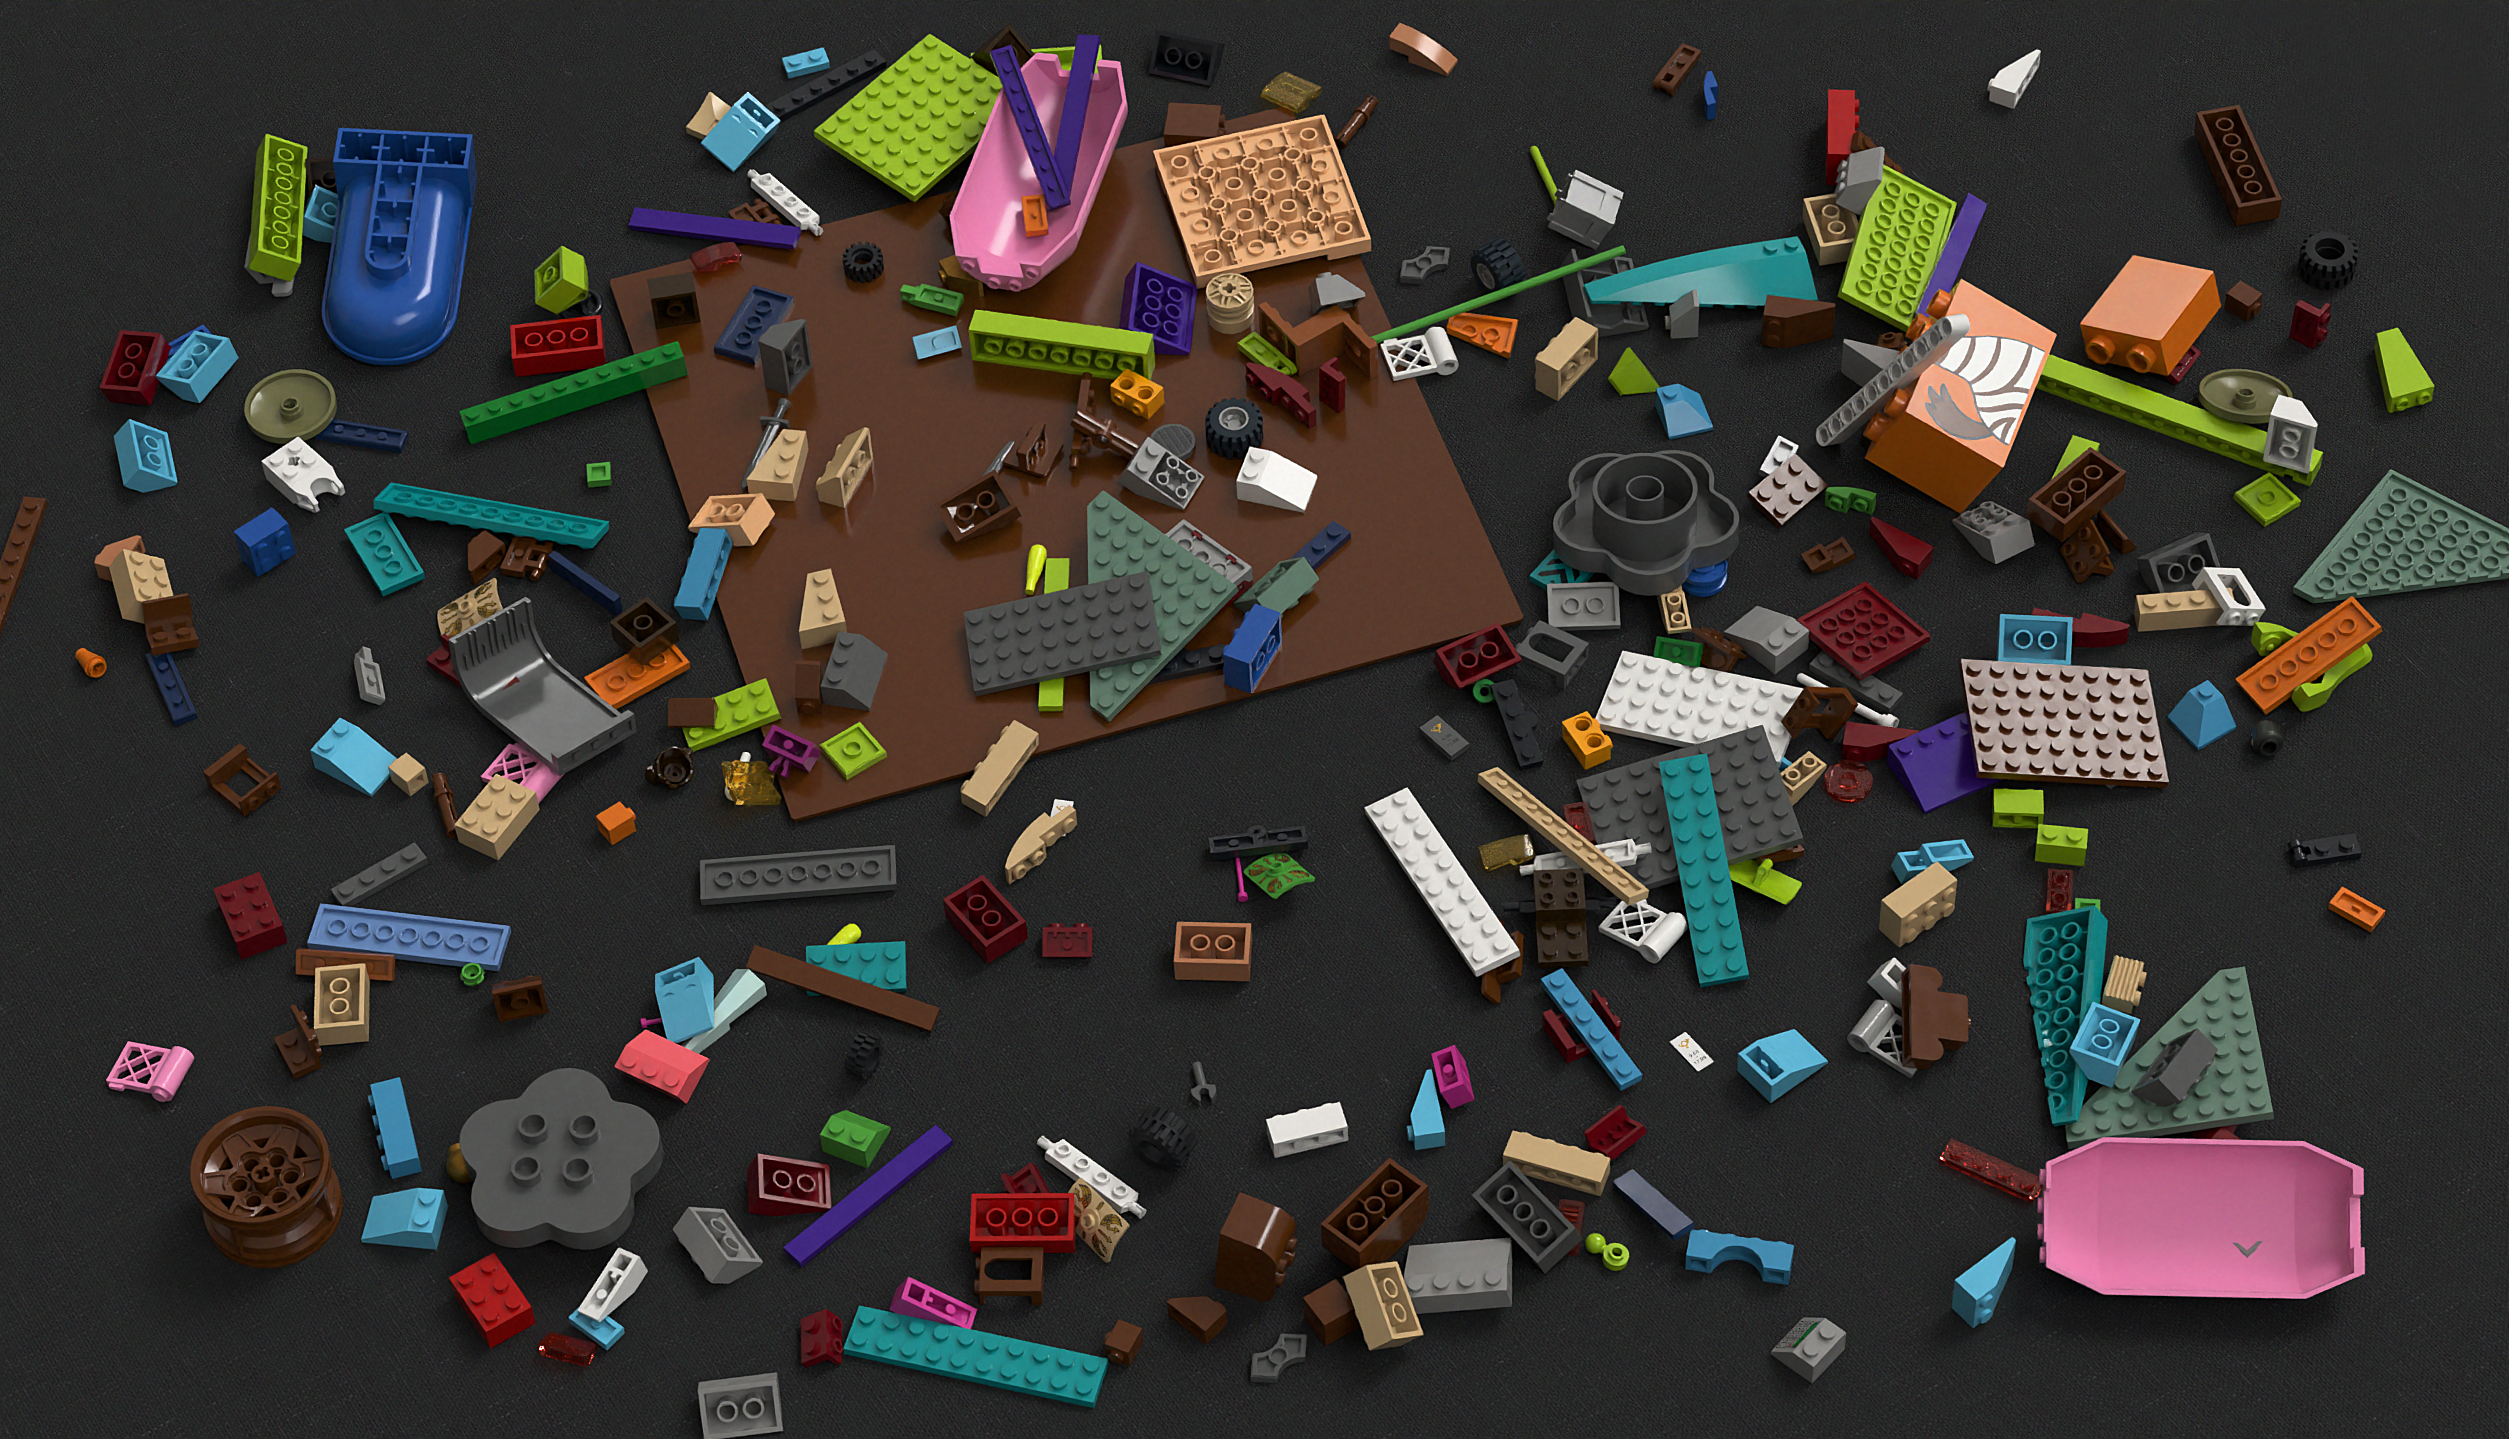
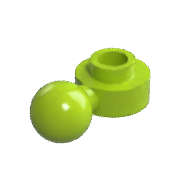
[1585,1233,1629,1271]

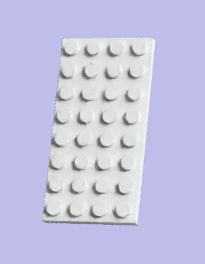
[1596,651,1803,768]

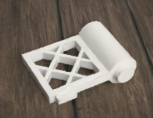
[1380,327,1459,381]
[1598,899,1688,963]

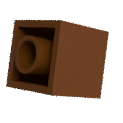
[1303,1279,1358,1346]

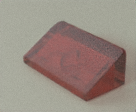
[538,1331,598,1367]

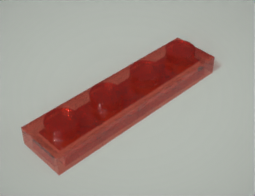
[1939,1138,2043,1203]

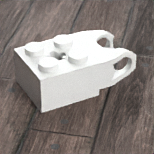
[261,437,345,513]

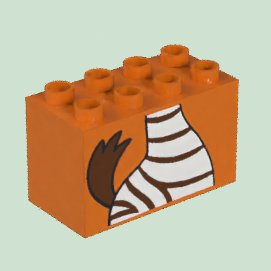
[1863,279,2057,514]

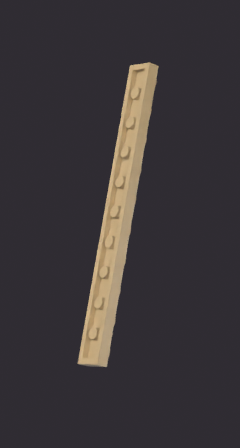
[1478,767,1649,906]

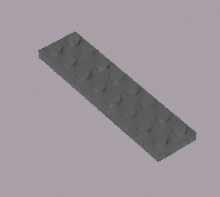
[700,845,897,905]

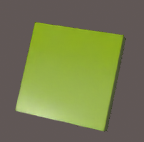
[2233,472,2301,527]
[820,722,887,780]

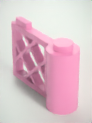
[481,743,564,804]
[106,1041,194,1102]

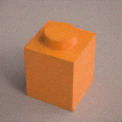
[596,801,636,845]

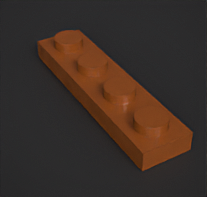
[295,948,395,981]

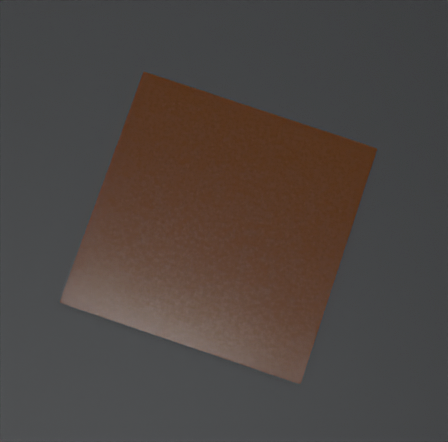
[610,105,1523,822]

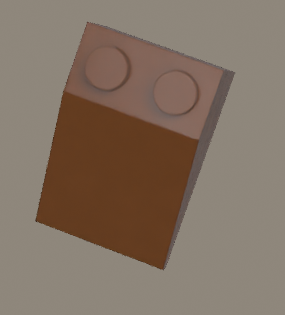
[1762,295,1835,348]
[934,470,1021,543]

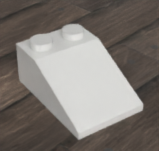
[1236,447,1317,513]

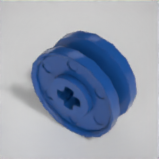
[1681,559,1728,597]

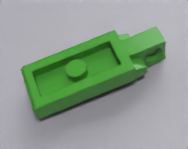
[900,284,964,316]

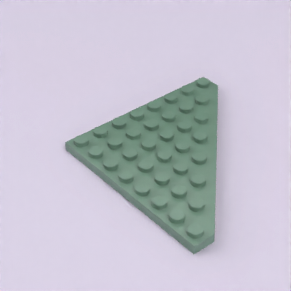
[2293,469,2509,604]
[1087,490,1239,722]
[2065,966,2274,1149]

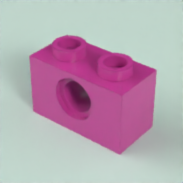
[1432,1045,1475,1109]

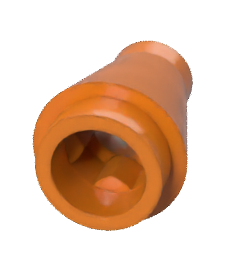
[75,648,107,678]

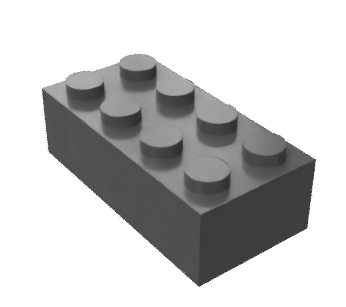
[1472,1160,1583,1273]

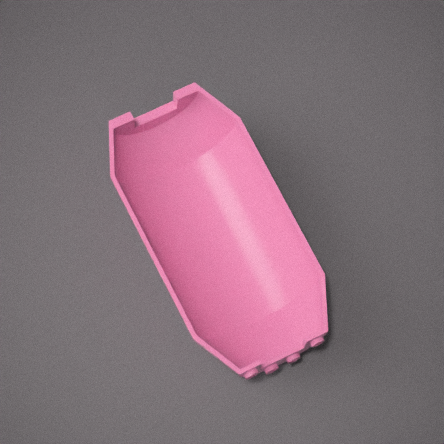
[950,53,1128,292]
[2037,1137,2365,1299]

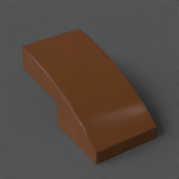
[1801,537,1856,573]

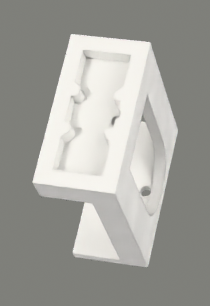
[2192,567,2266,626]

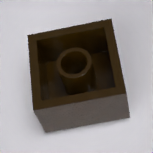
[647,272,701,329]
[610,596,680,666]

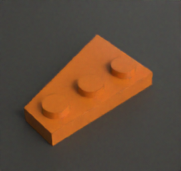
[1447,312,1518,359]

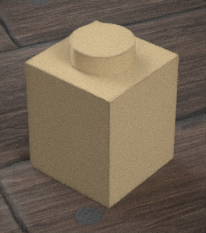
[388,753,429,796]

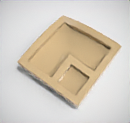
[686,92,731,140]

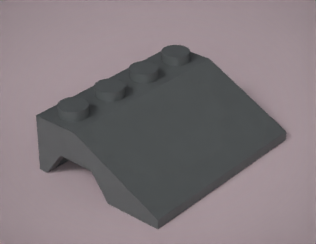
[1560,249,1649,337]

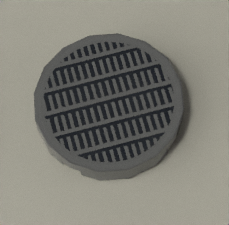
[1150,424,1196,461]

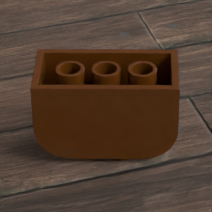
[1321,1158,1429,1271]
[1214,1192,1298,1302]

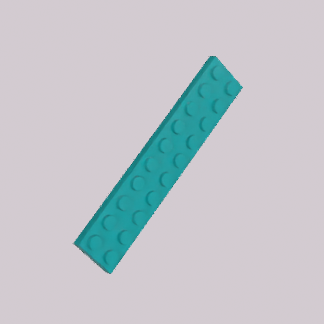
[373,483,609,549]
[1659,753,1750,987]
[843,1305,1108,1408]

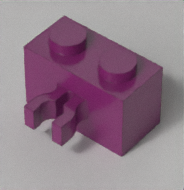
[762,725,821,779]

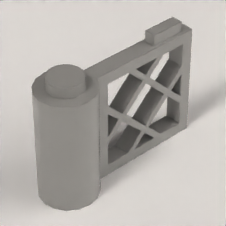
[1847,1000,1918,1078]

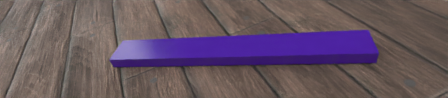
[1054,34,1101,198]
[990,45,1071,211]
[1913,193,1987,319]
[628,207,802,250]
[783,1125,953,1267]

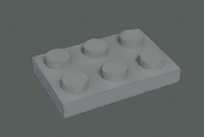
[1547,582,1620,631]

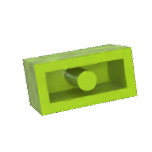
[1992,788,2044,828]
[2035,824,2088,866]

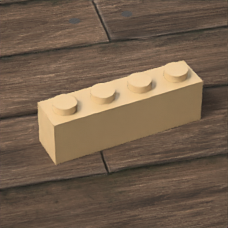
[2134,588,2234,632]
[960,720,1039,817]
[1503,1131,1610,1196]

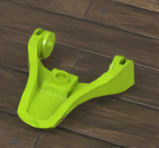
[2251,622,2372,712]

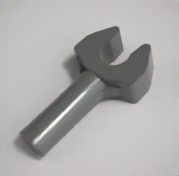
[1191,1062,1217,1106]

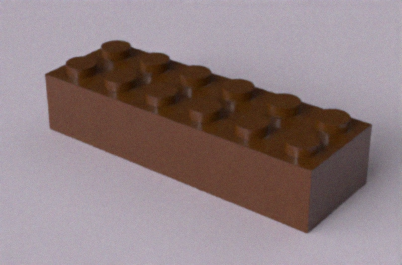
[2194,105,2282,226]

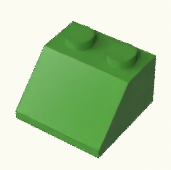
[820,1110,891,1169]

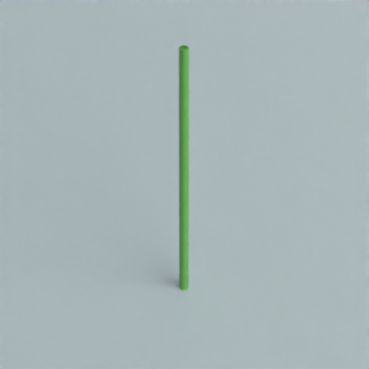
[1370,245,1626,344]

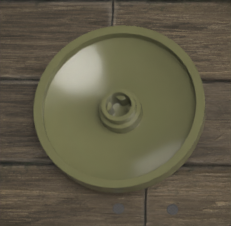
[244,369,337,444]
[2198,369,2293,424]

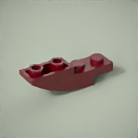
[1245,362,1317,429]
[2031,608,2129,648]

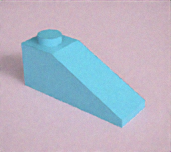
[1406,1069,1445,1150]

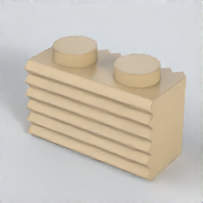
[2102,955,2147,1014]

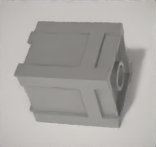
[1547,170,1624,250]

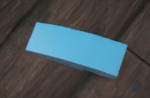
[1891,839,1974,884]

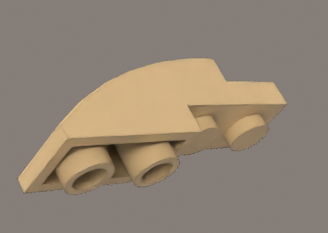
[1657,585,1692,634]
[1780,751,1827,806]
[1005,805,1077,884]

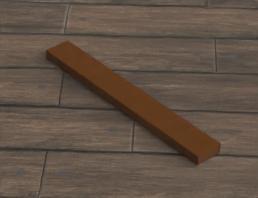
[746,945,940,1033]

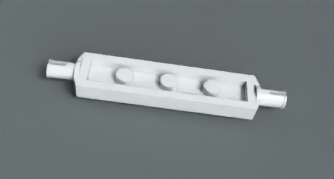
[747,169,823,236]
[1520,839,1652,876]
[1037,1136,1146,1219]

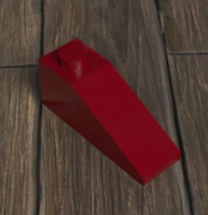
[1869,517,1933,580]
[1842,722,1919,762]

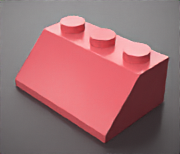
[615,1029,710,1104]

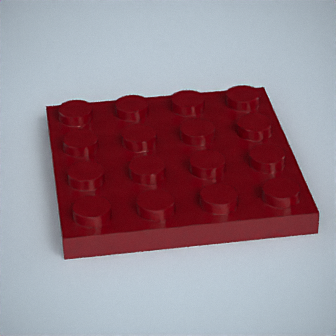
[1796,581,1931,681]

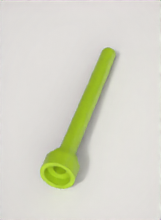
[1530,146,1557,205]

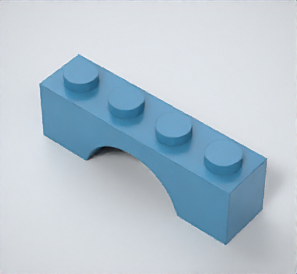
[1685,1230,1794,1285]

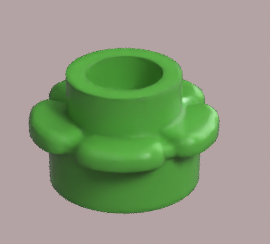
[460,963,485,986]

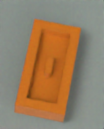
[1021,194,1049,237]
[2328,887,2385,932]

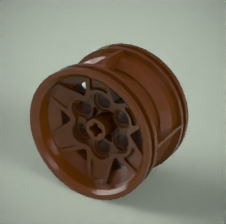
[190,1106,343,1268]

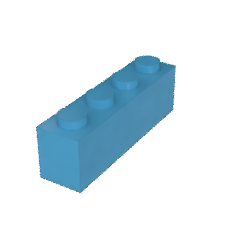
[674,528,733,620]
[368,1077,422,1179]

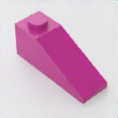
[890,1277,977,1329]

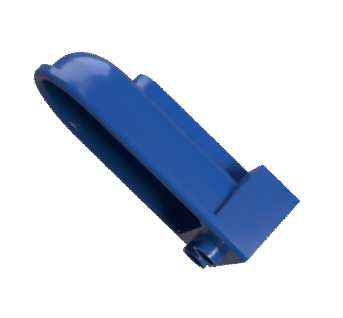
[322,128,477,366]

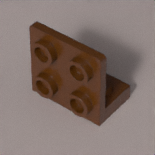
[142,593,199,656]
[274,1004,323,1079]

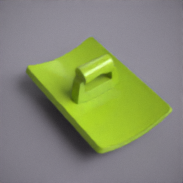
[1728,859,1802,905]

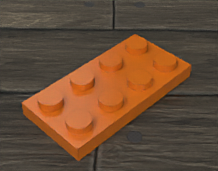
[584,644,691,709]

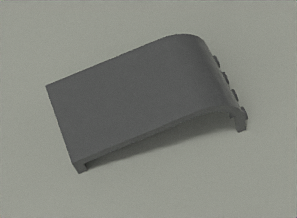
[448,597,636,776]

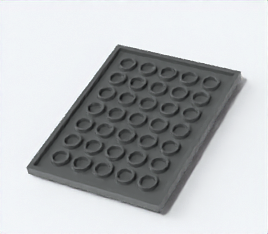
[1576,725,1804,900]

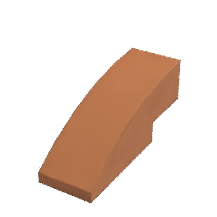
[1389,23,1458,76]

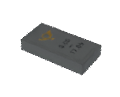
[1419,715,1469,761]

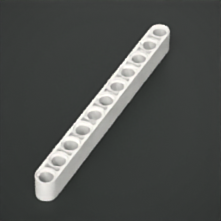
[1816,314,1970,446]

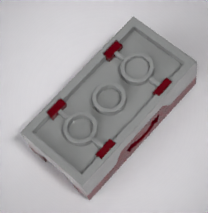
[1165,519,1253,613]

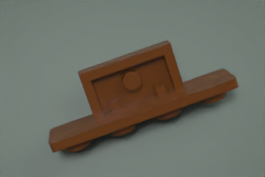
[1481,916,1524,1005]

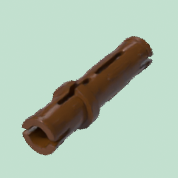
[1334,95,1379,149]
[431,773,458,839]

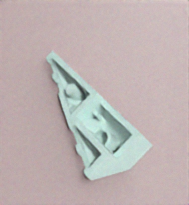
[681,969,767,1054]

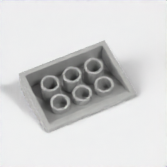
[1404,1238,1512,1314]

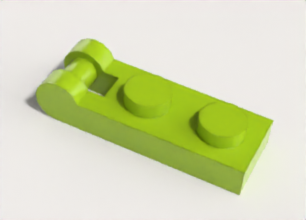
[1237,331,1297,376]

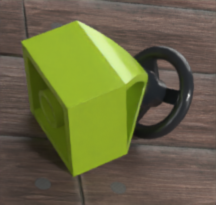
[534,246,603,319]

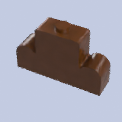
[1901,964,1971,1069]

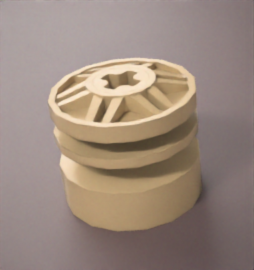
[1206,273,1255,334]

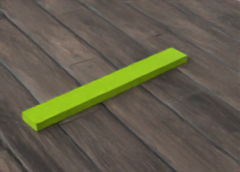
[1038,558,1070,711]

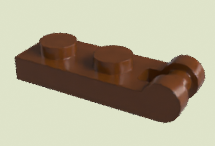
[1653,43,1701,96]

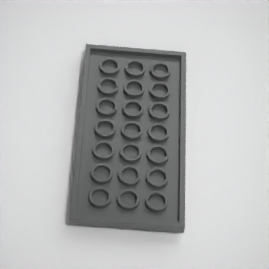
[964,571,1162,696]

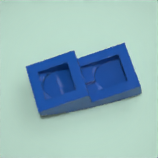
[1703,71,1718,120]

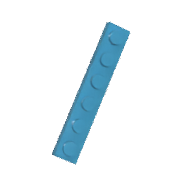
[1541,968,1642,1091]

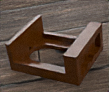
[1781,687,1859,739]
[203,743,281,816]
[975,1247,1045,1305]

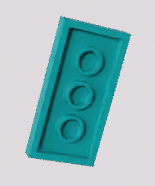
[344,512,425,596]
[806,941,907,996]

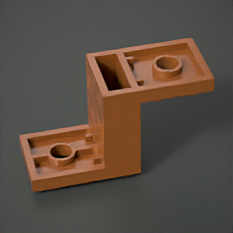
[1258,301,1379,380]

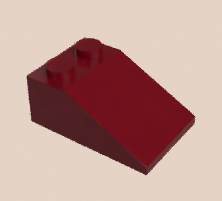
[747,1153,831,1216]

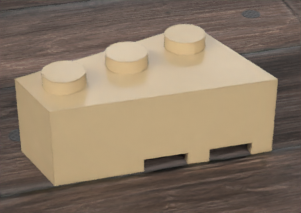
[747,429,809,502]
[799,568,847,649]

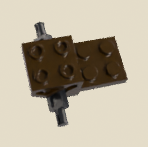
[1503,868,1615,968]

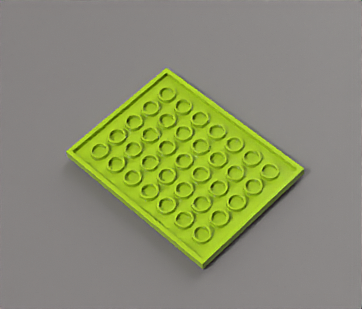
[814,34,1002,202]

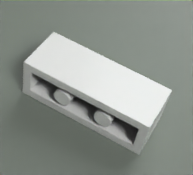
[1266,1102,1348,1158]

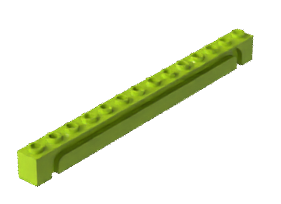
[2036,354,2323,486]

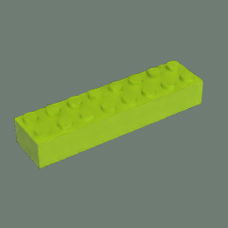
[248,134,308,282]
[969,310,1155,380]

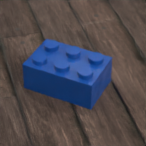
[1222,604,1282,694]

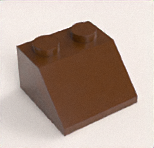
[492,975,549,1023]

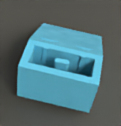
[701,92,781,172]
[655,957,714,1044]
[1737,1029,1828,1103]

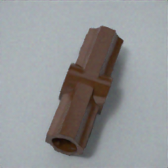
[1070,408,1140,460]

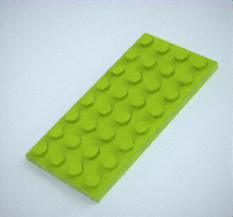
[1838,164,1957,332]

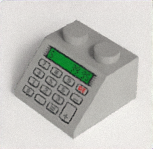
[1771,1317,1846,1383]

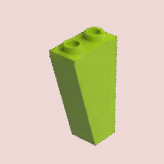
[2374,328,2434,413]

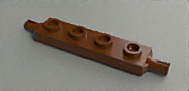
[1069,372,1095,472]

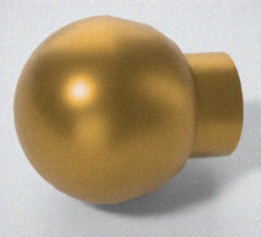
[446,1143,473,1183]

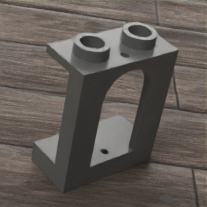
[1515,620,1589,690]

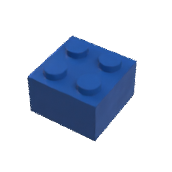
[234,507,296,577]

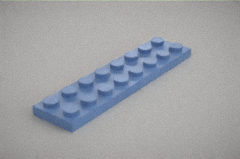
[307,903,511,971]

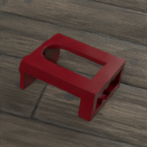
[1542,989,1622,1063]

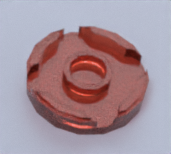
[1824,760,1873,803]

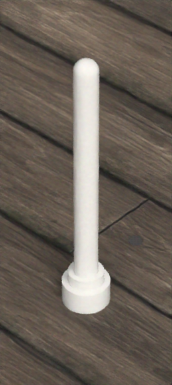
[1797,673,1899,728]

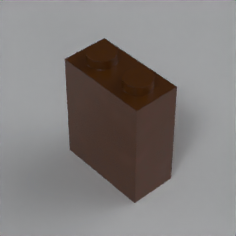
[1164,103,1226,148]

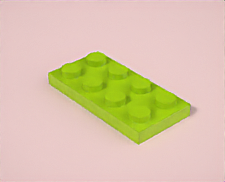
[682,678,781,752]

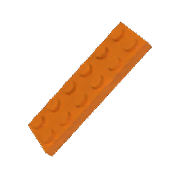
[2235,596,2383,715]

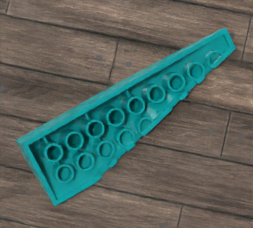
[1583,236,1818,309]
[2023,905,2108,1126]

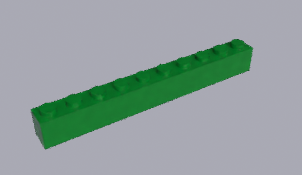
[459,341,688,445]

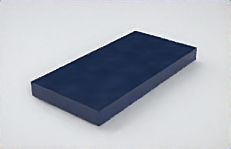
[714,285,794,365]

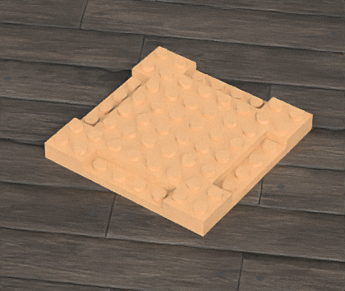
[1153,114,1371,289]

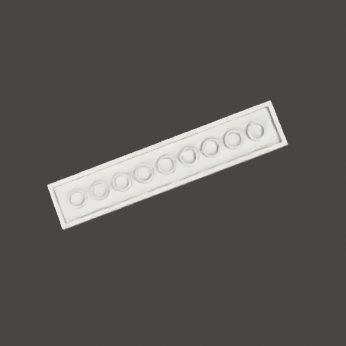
[1364,788,1520,977]

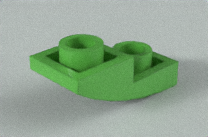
[1825,487,1876,515]

